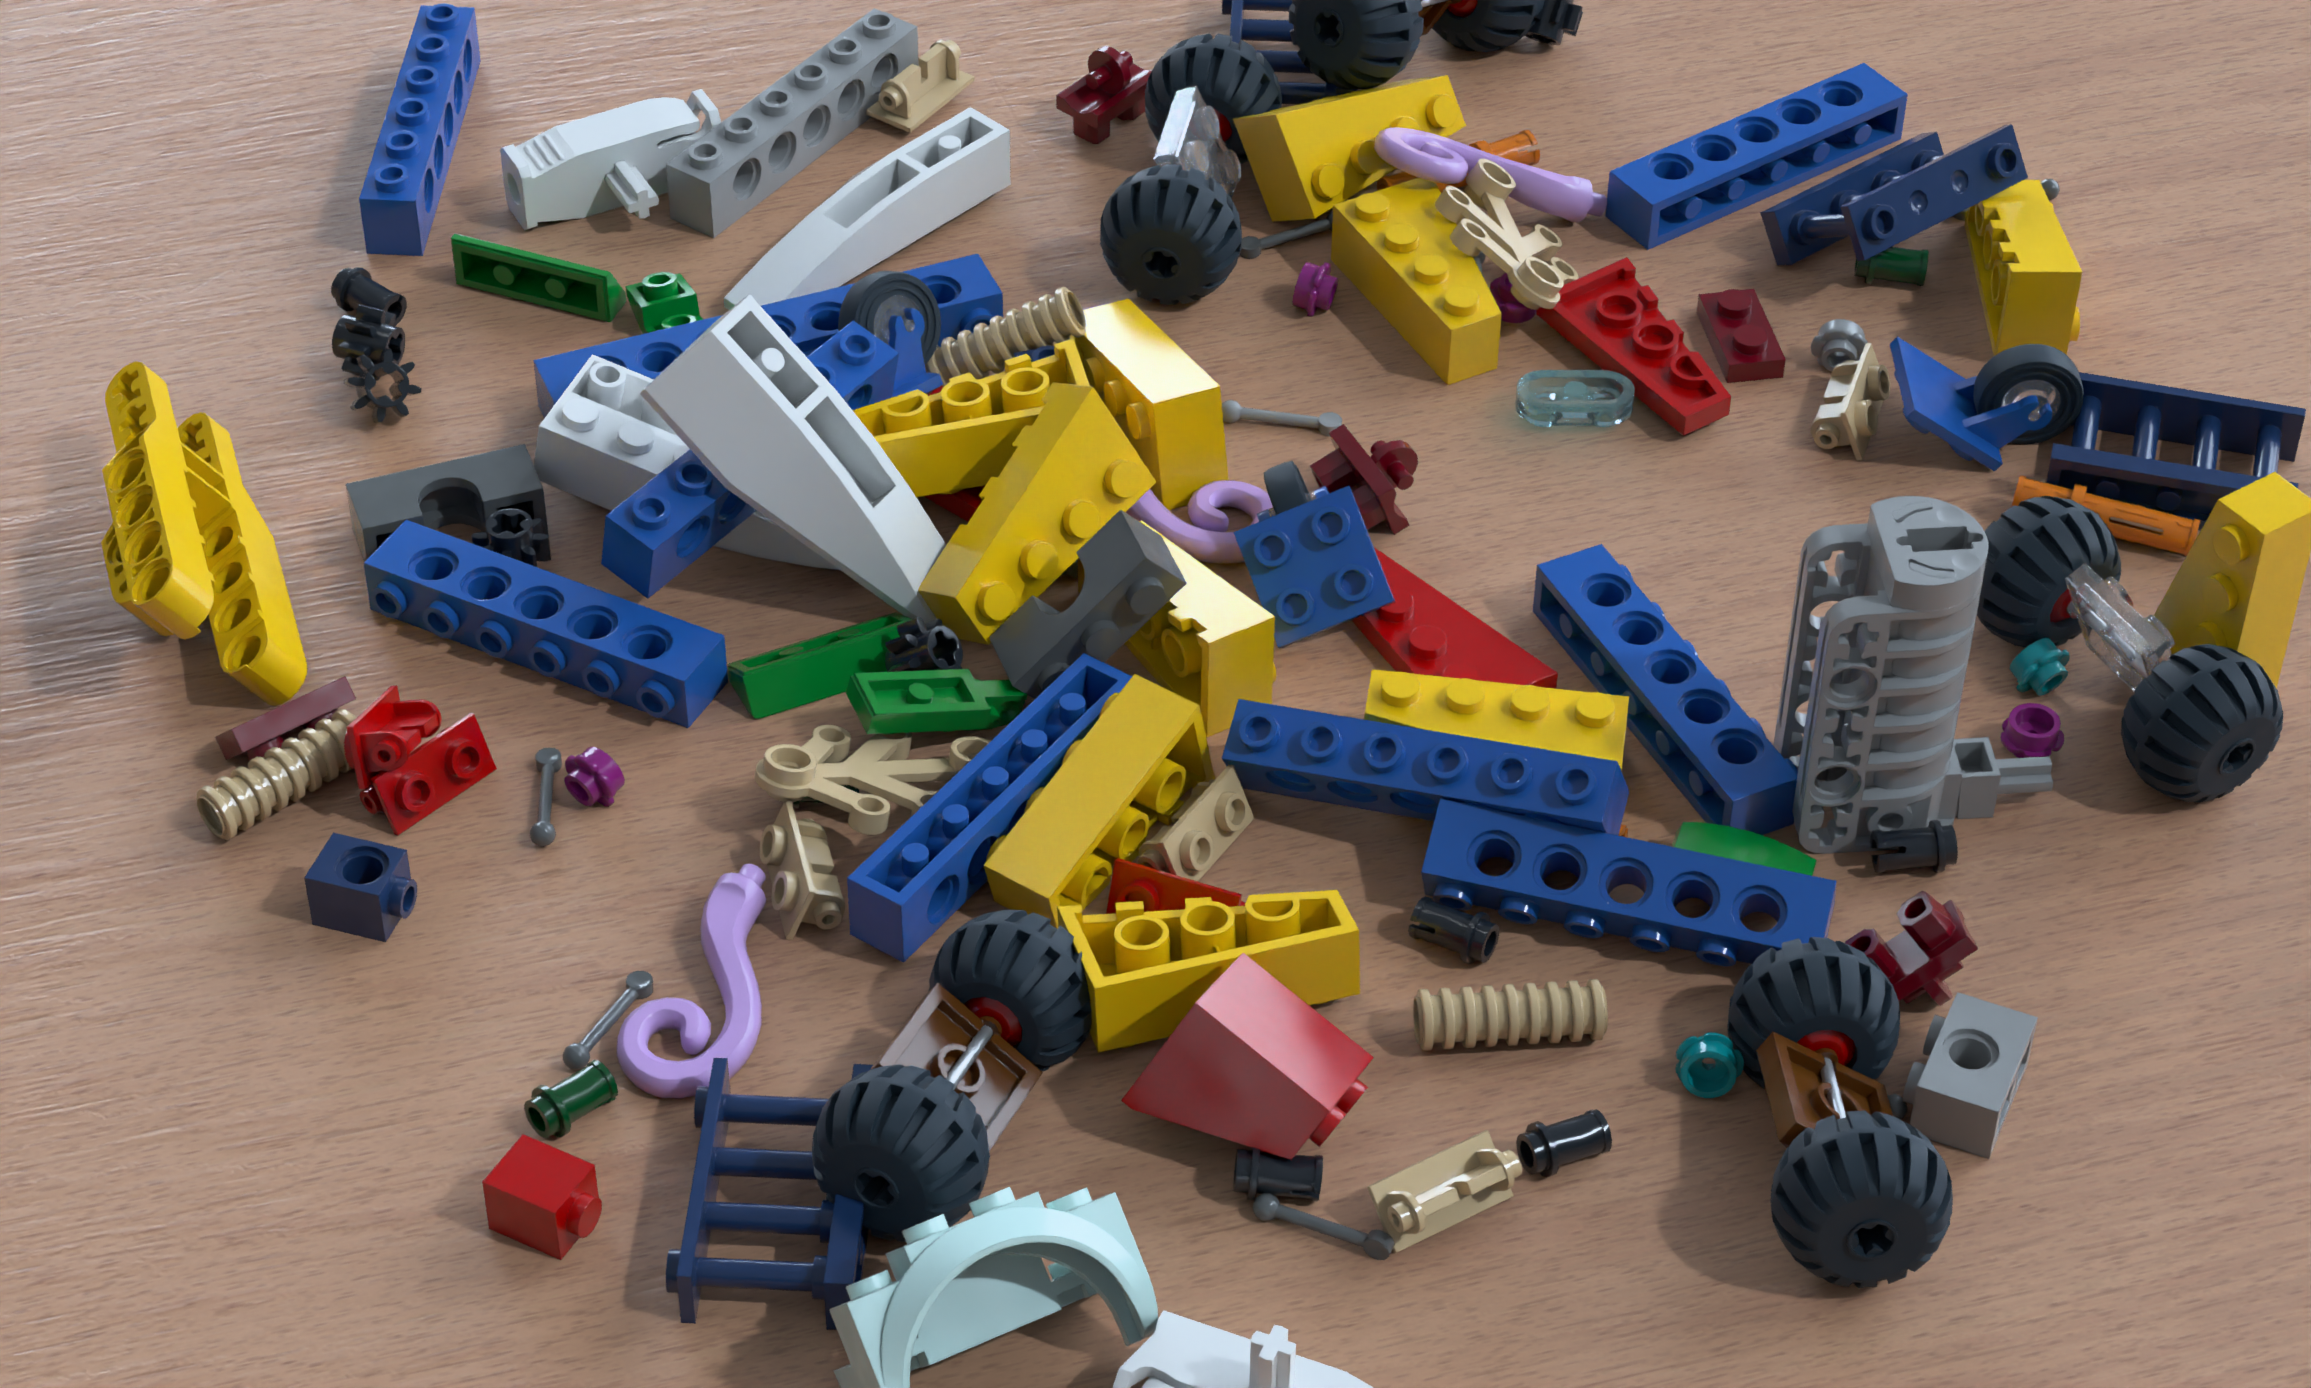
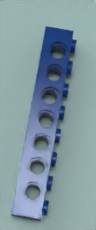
[533,254,1003,418]

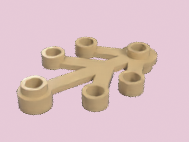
[1434,159,1579,310]
[755,725,991,835]

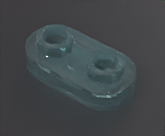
[1515,370,1635,427]

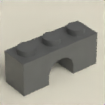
[346,444,549,562]
[989,510,1187,699]

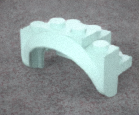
[829,1187,1158,1388]

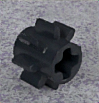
[1524,0,1583,45]
[332,304,405,381]
[344,349,422,423]
[472,508,551,567]
[885,616,963,672]

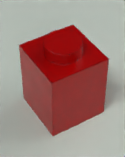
[482,1134,602,1260]

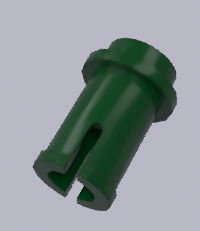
[1854,247,1929,286]
[524,1060,618,1138]

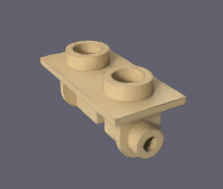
[866,40,975,133]
[1811,343,1890,461]
[1137,765,1254,881]
[760,800,846,940]
[1367,1130,1522,1253]

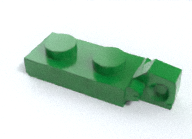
[846,669,1028,735]

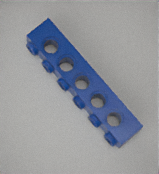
[359,3,481,256]
[1605,63,1908,250]
[601,321,899,599]
[364,520,728,728]
[1533,544,1798,835]
[847,653,1132,963]
[1222,699,1629,835]
[1421,799,1837,966]

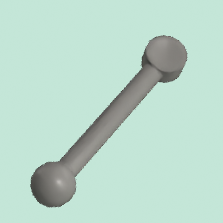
[1222,400,1342,436]

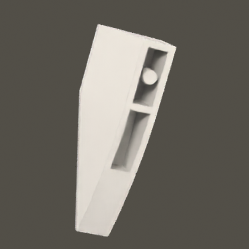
[724,107,1011,310]
[640,294,946,624]
[534,354,840,570]

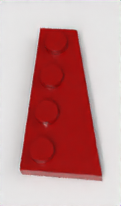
[1536,257,1731,436]
[1351,547,1558,689]

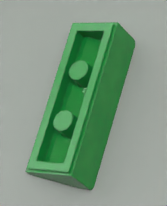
[451,233,627,322]
[727,612,912,719]

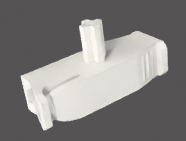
[500,89,721,230]
[1113,1310,1373,1388]

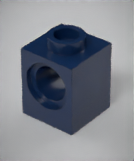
[304,832,417,942]

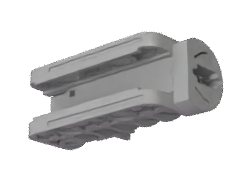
[1773,496,2053,854]

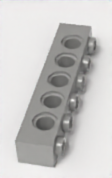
[666,8,919,238]

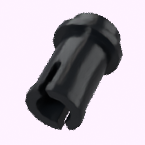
[331,267,407,326]
[1870,820,1958,873]
[1408,896,1500,964]
[1516,1109,1612,1178]
[1233,1147,1323,1201]

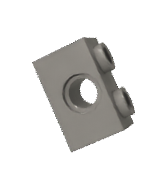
[1903,992,2038,1159]

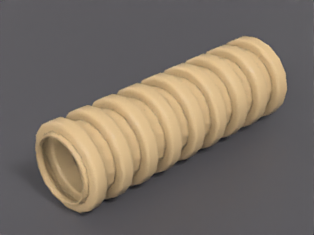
[926,287,1087,387]
[196,709,357,841]
[1413,979,1608,1050]

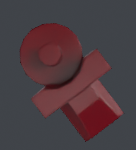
[1056,46,1153,144]
[1310,424,1418,535]
[1845,891,1978,1006]

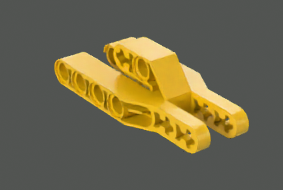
[101,361,307,706]

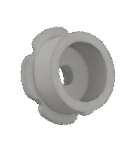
[1811,319,1868,371]

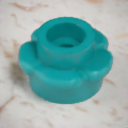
[2009,638,2070,696]
[1675,1032,1744,1098]

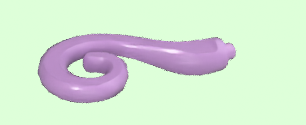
[1374,127,1607,223]
[1125,480,1276,563]
[617,864,766,1098]

